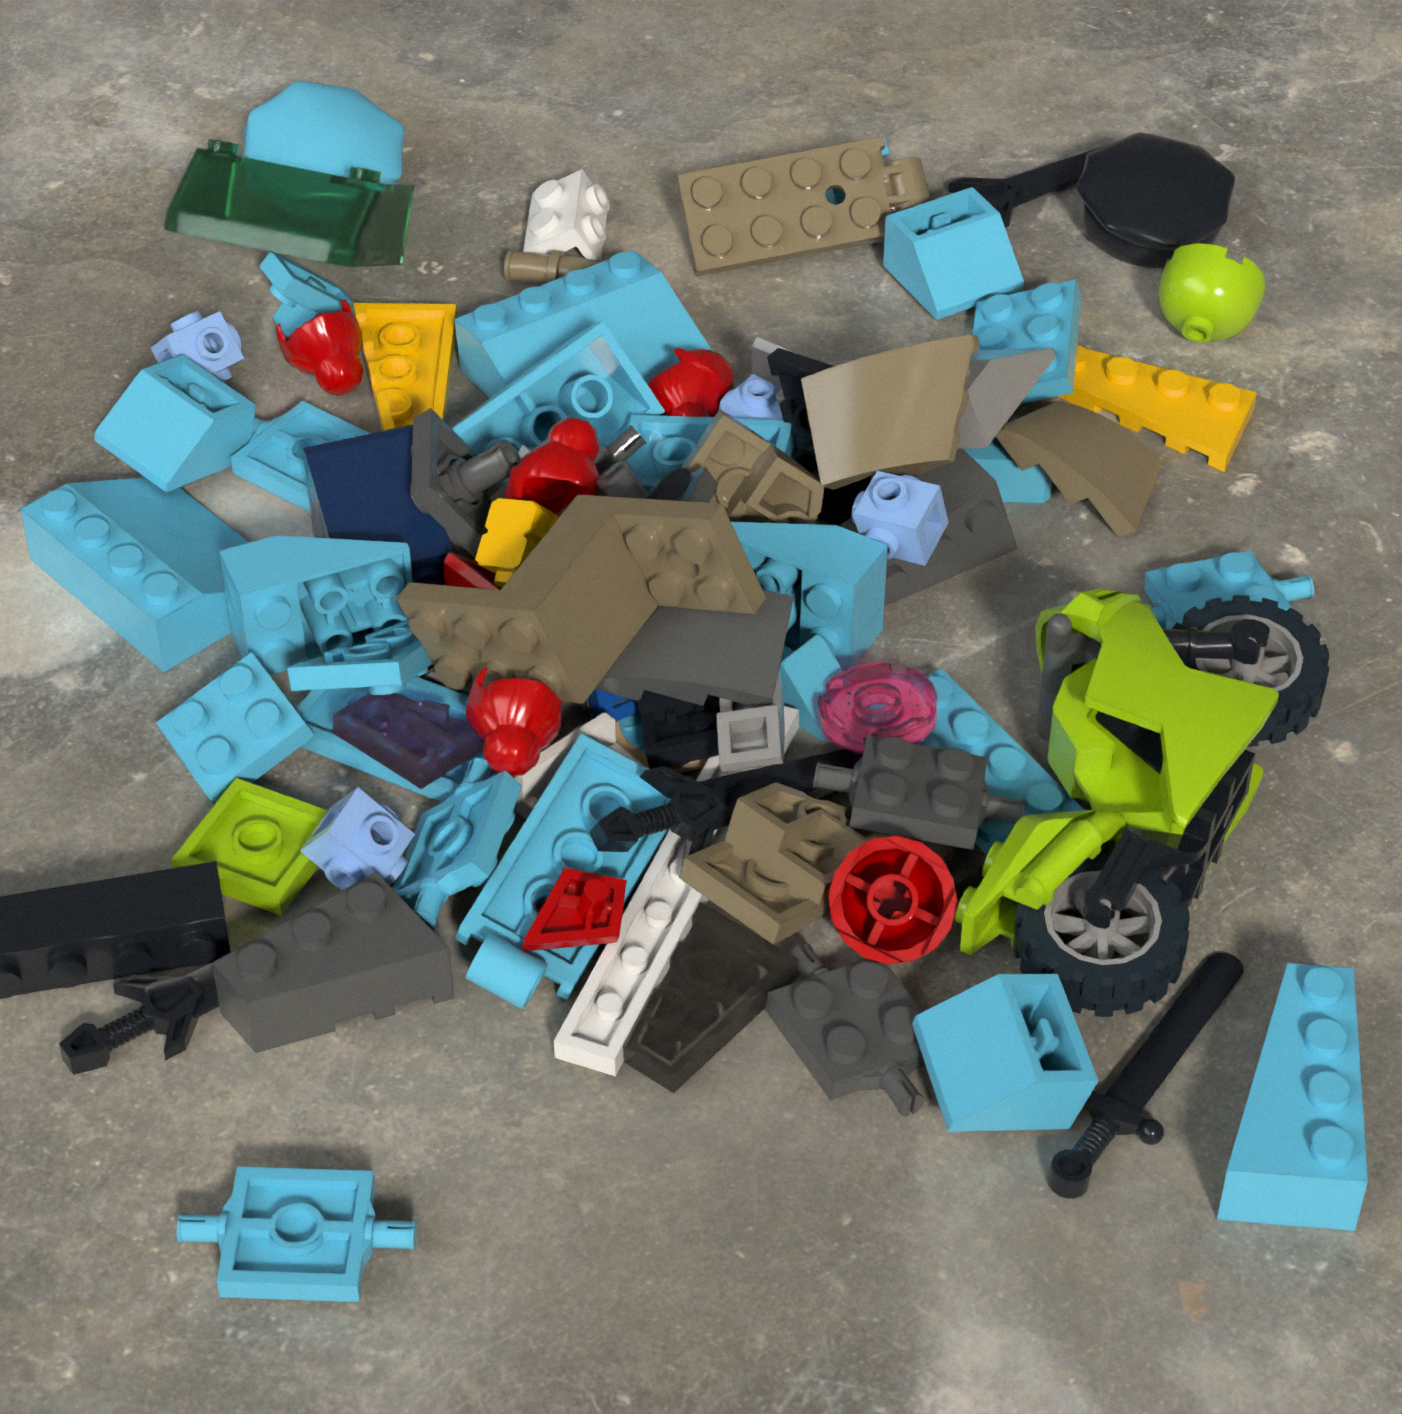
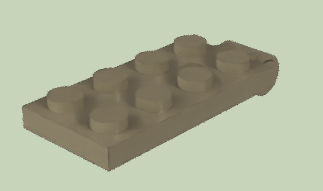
[677,136,930,277]

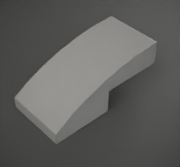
[717,671,785,772]

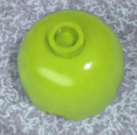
[1158,243,1267,343]

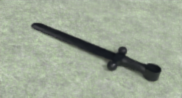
[1048,953,1243,1199]

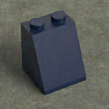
[303,425,453,585]

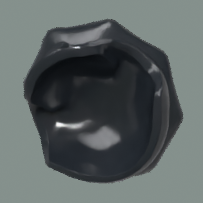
[1077,132,1235,268]

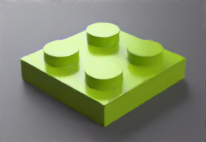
[171,778,328,916]

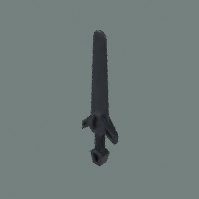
[949,144,1109,228]
[589,748,864,866]
[59,957,222,1075]

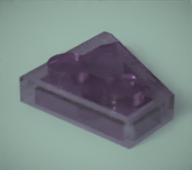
[333,693,485,789]

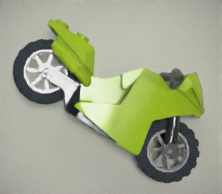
[955,588,1329,1017]

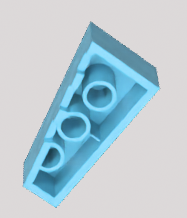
[1217,963,1368,1231]

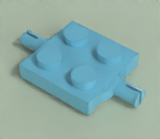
[231,400,371,513]
[1144,550,1314,629]
[392,758,522,929]
[177,1166,417,1302]

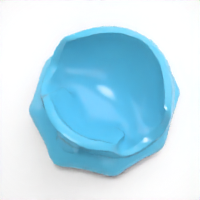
[243,81,405,228]

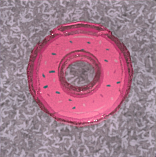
[817,662,939,754]

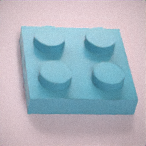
[156,652,315,805]

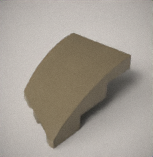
[801,334,980,490]
[996,401,1163,538]
[681,410,824,524]
[679,782,896,945]

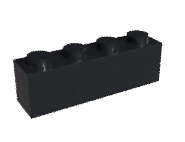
[0,861,231,999]

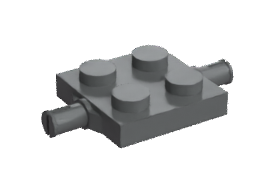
[813,735,1026,850]
[765,943,926,1116]

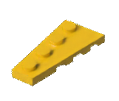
[353,303,457,431]
[1057,345,1257,472]

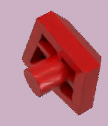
[522,868,627,951]

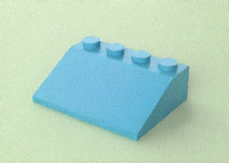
[454,250,712,398]
[20,477,249,672]

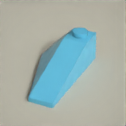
[451,321,665,455]

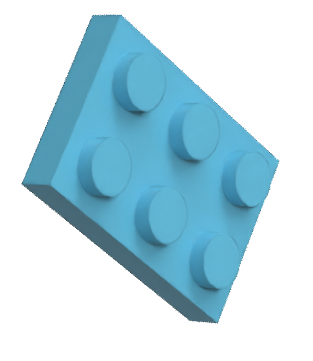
[973,279,1082,404]

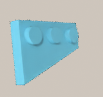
[287,619,432,695]

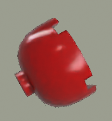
[828,836,957,965]

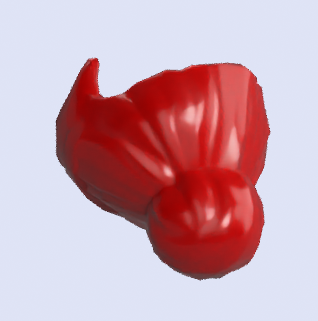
[276,300,364,396]
[647,348,734,417]
[505,418,602,517]
[466,668,563,777]

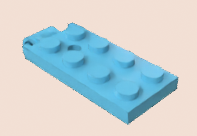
[455,733,668,1010]

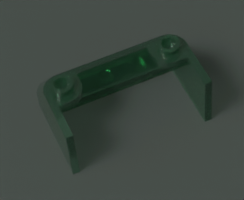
[164,139,415,267]

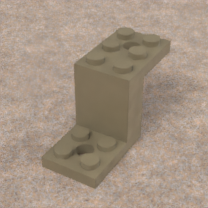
[396,495,766,704]

